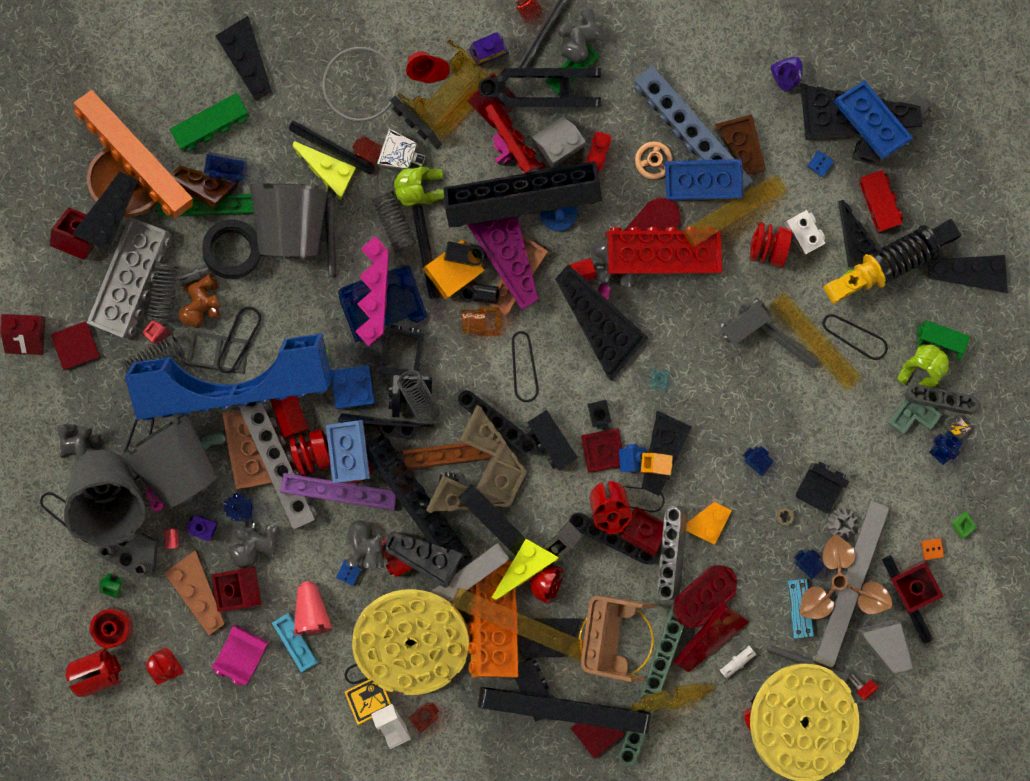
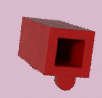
[270,395,308,438]

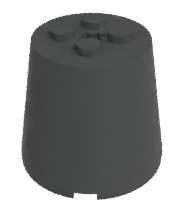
[250,183,328,259]
[121,414,217,509]
[64,450,145,547]

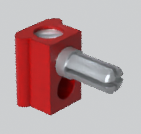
[848,674,879,701]

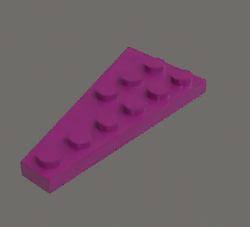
[467,217,539,311]

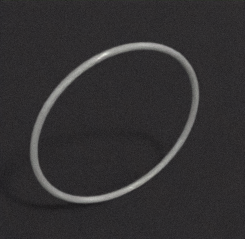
[323,47,397,121]

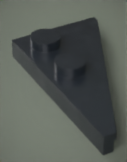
[838,200,877,267]

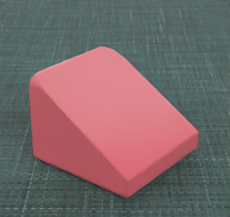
[142,321,171,346]
[163,528,179,549]

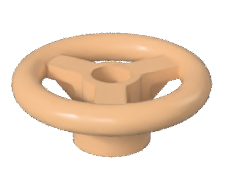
[635,141,673,179]

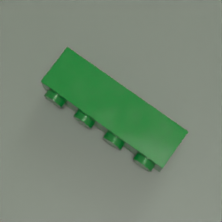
[169,92,250,152]

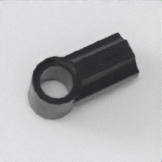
[459,281,500,304]

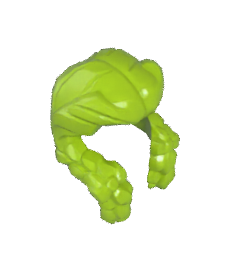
[394,166,444,207]
[897,344,949,396]

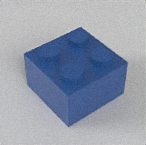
[331,365,375,409]

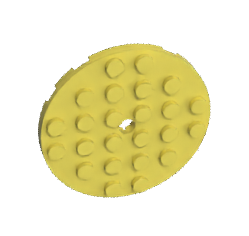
[352,589,469,695]
[750,663,859,781]

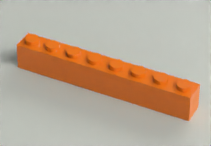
[74,90,193,219]

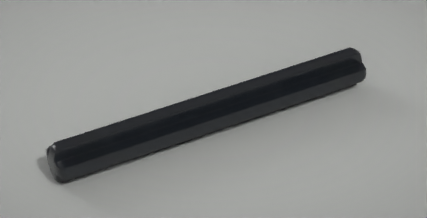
[289,121,375,175]
[412,205,440,299]
[882,555,933,644]

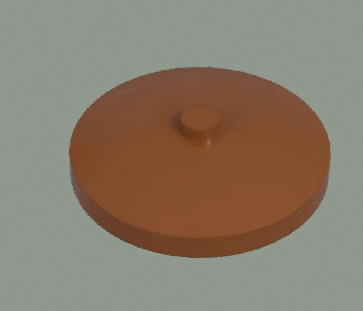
[87,148,162,217]

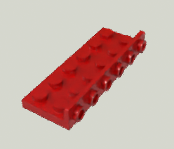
[605,227,722,274]

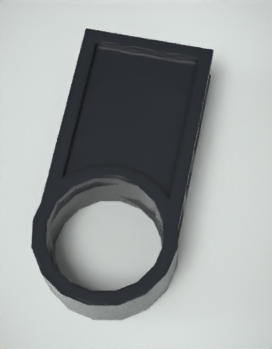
[444,241,484,267]

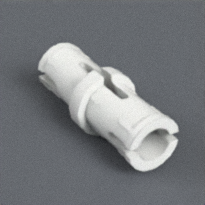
[720,646,756,679]

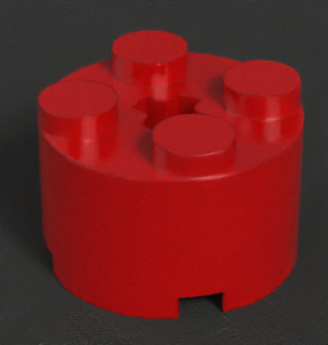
[89,607,133,648]

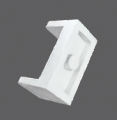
[371,704,411,749]

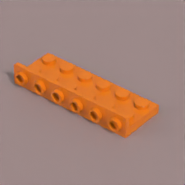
[467,561,518,678]

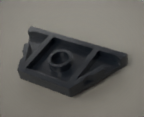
[517,618,580,657]

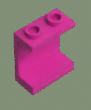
[211,625,269,686]

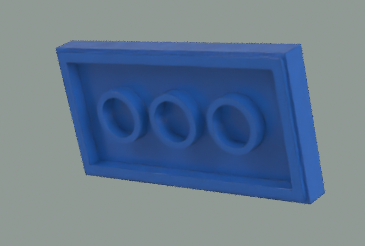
[834,80,913,160]
[665,159,743,200]

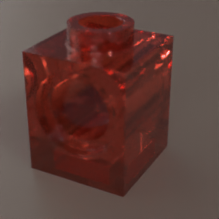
[516,0,542,23]
[353,135,383,166]
[409,701,439,733]

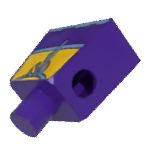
[469,32,509,67]

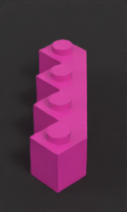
[355,236,390,346]

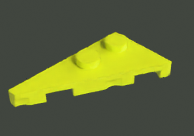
[292,141,356,200]
[492,539,559,600]

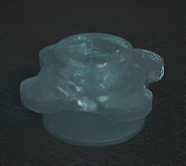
[649,369,669,389]

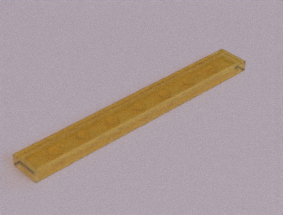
[451,587,584,661]

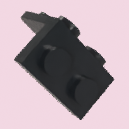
[388,375,432,418]
[795,461,850,513]

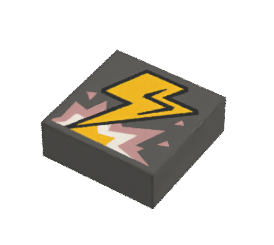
[944,415,972,442]

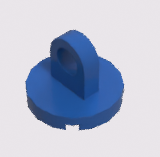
[539,207,578,232]

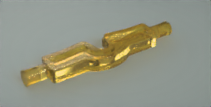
[631,683,713,712]

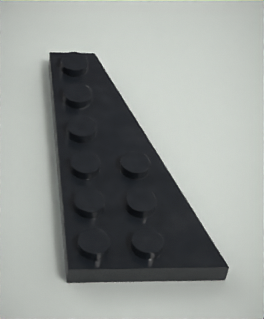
[800,83,922,140]
[555,265,648,381]

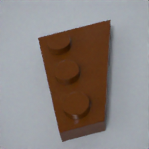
[715,114,766,175]
[171,166,238,208]

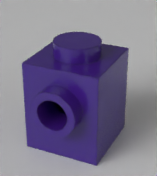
[186,515,218,541]

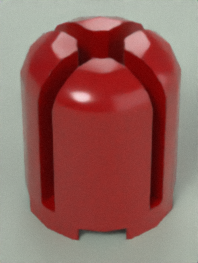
[590,481,632,534]
[65,648,122,697]

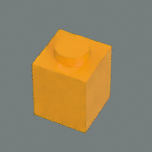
[641,453,673,475]

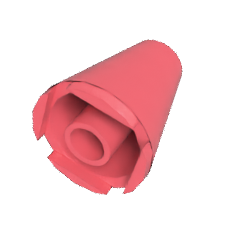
[294,581,333,636]

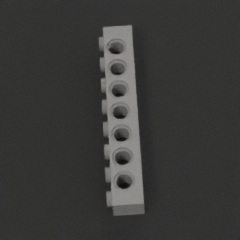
[237,401,318,529]

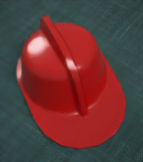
[406,51,450,84]
[145,648,184,685]

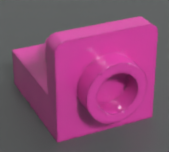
[492,133,513,165]

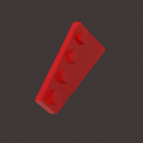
[485,103,546,173]

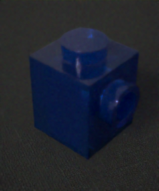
[742,446,774,476]
[793,549,825,579]

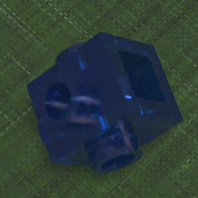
[929,430,963,465]
[223,493,253,521]

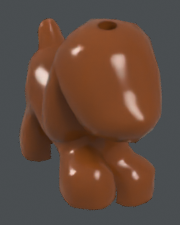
[179,274,221,329]

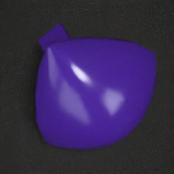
[770,57,803,92]

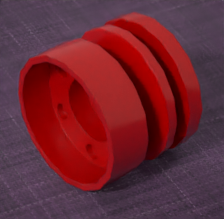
[750,222,792,268]
[290,428,331,476]

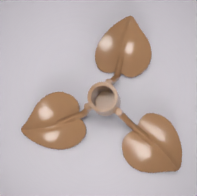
[799,534,892,619]

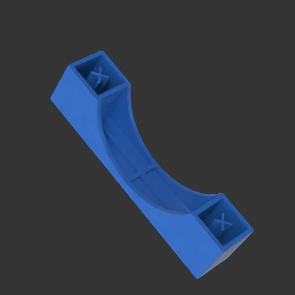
[125,333,332,421]

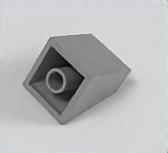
[531,117,586,169]
[856,620,913,675]

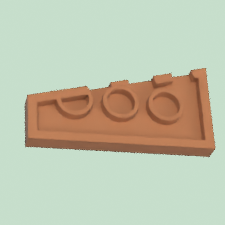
[491,235,549,316]
[222,411,272,489]
[164,550,225,635]

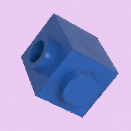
[619,444,646,472]

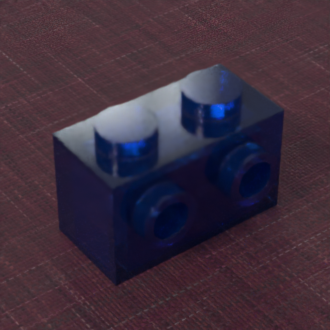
[204,152,248,182]

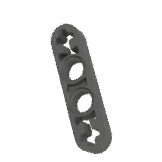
[905,384,978,414]

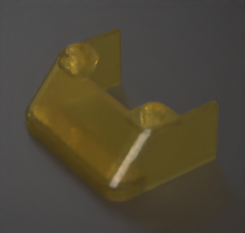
[397,39,488,137]

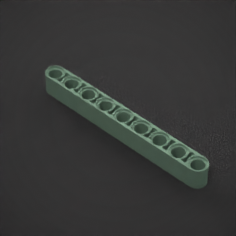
[618,602,684,766]

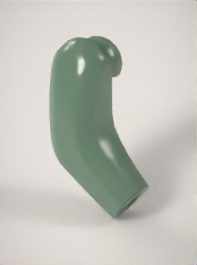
[200,432,227,450]

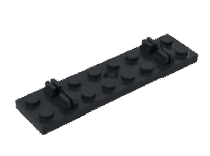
[366,434,473,573]

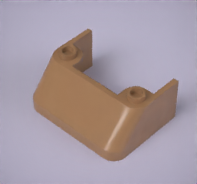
[581,596,655,682]

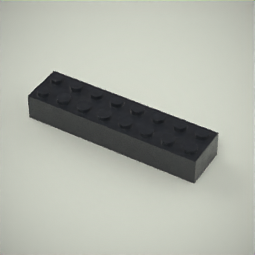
[443,161,602,228]

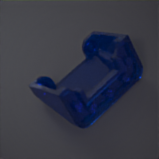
[338,265,428,343]

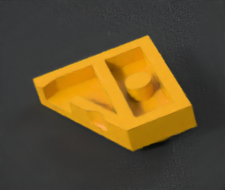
[686,502,732,545]

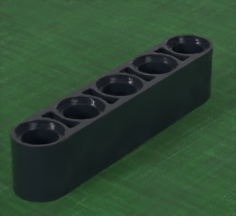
[458,390,536,455]
[458,484,525,556]
[569,512,656,565]

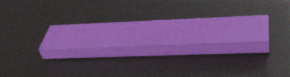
[280,473,397,511]

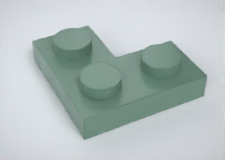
[887,392,942,434]

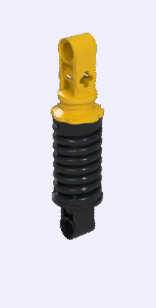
[823,219,962,304]

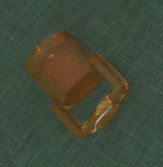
[462,306,503,336]

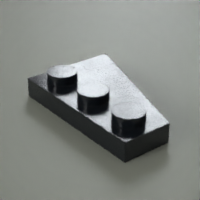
[390,96,442,149]

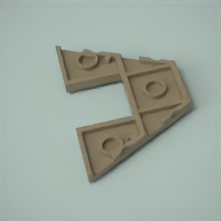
[426,406,527,513]

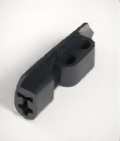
[338,413,433,439]

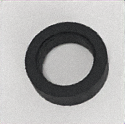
[202,219,260,279]

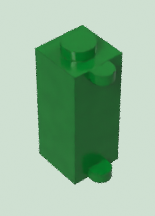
[916,320,970,360]

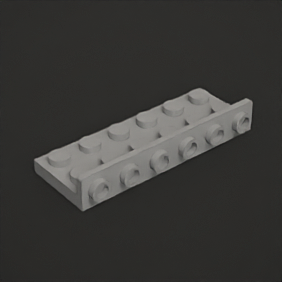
[87,217,173,340]

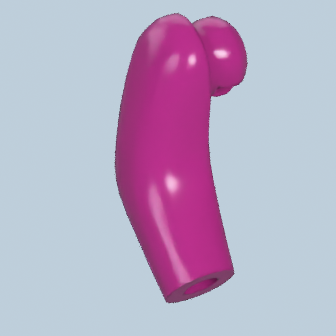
[146,486,163,511]

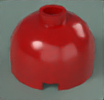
[529,564,564,604]

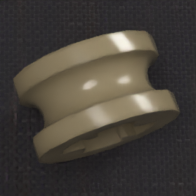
[776,508,794,525]

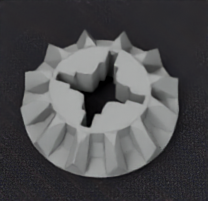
[828,508,859,539]

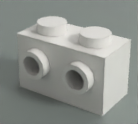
[784,210,826,256]

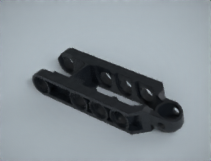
[478,68,601,107]

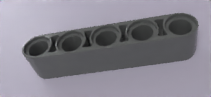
[657,506,688,601]

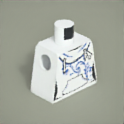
[377,129,425,170]

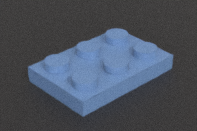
[326,420,370,483]

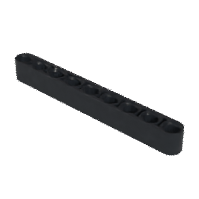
[477,687,651,734]

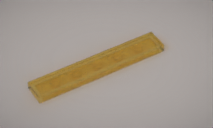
[683,174,787,247]
[769,292,861,390]

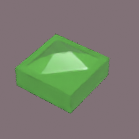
[950,512,977,539]

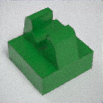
[99,573,122,599]

